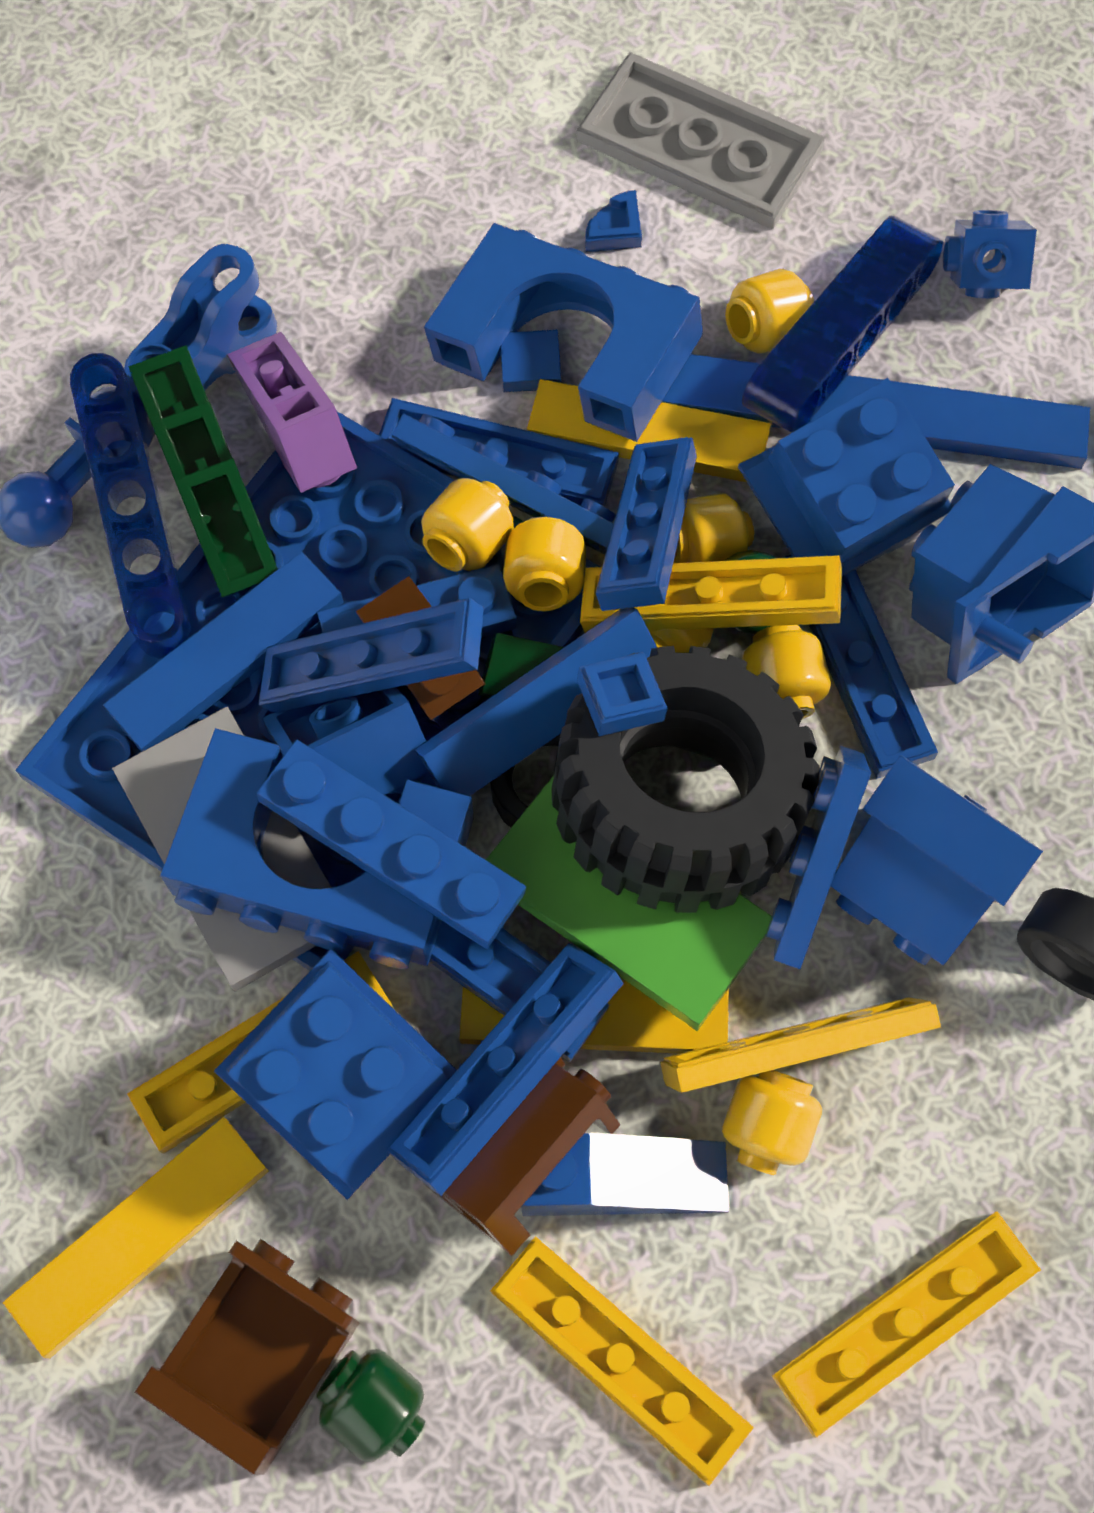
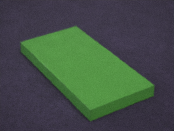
[486,776,772,1031]

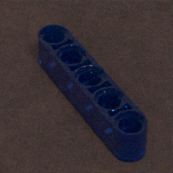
[742,215,944,433]
[70,353,191,659]

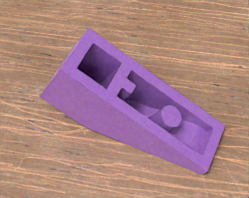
[227,332,357,493]

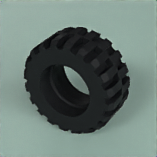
[551,646,820,913]

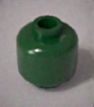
[316,1349,425,1462]

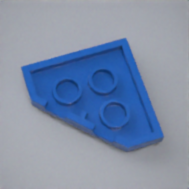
[766,746,871,969]

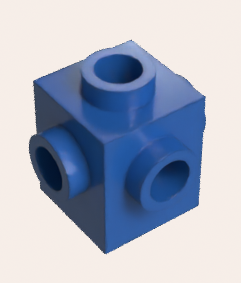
[943,210,1037,298]

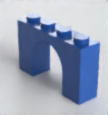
[424,223,703,442]
[160,728,474,969]

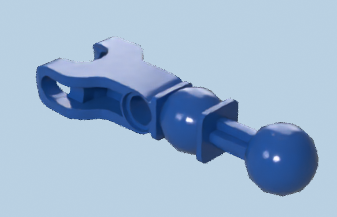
[0,244,277,548]

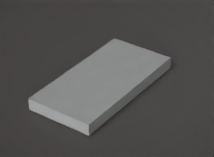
[577,52,825,229]
[112,707,331,992]

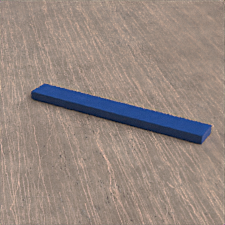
[662,354,1091,469]

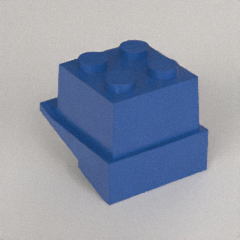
[738,378,955,577]
[909,464,1094,684]
[830,755,1043,966]
[214,949,457,1200]

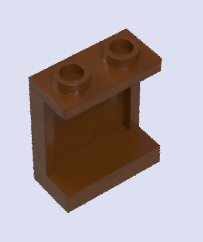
[421,1057,621,1256]
[134,1239,360,1475]

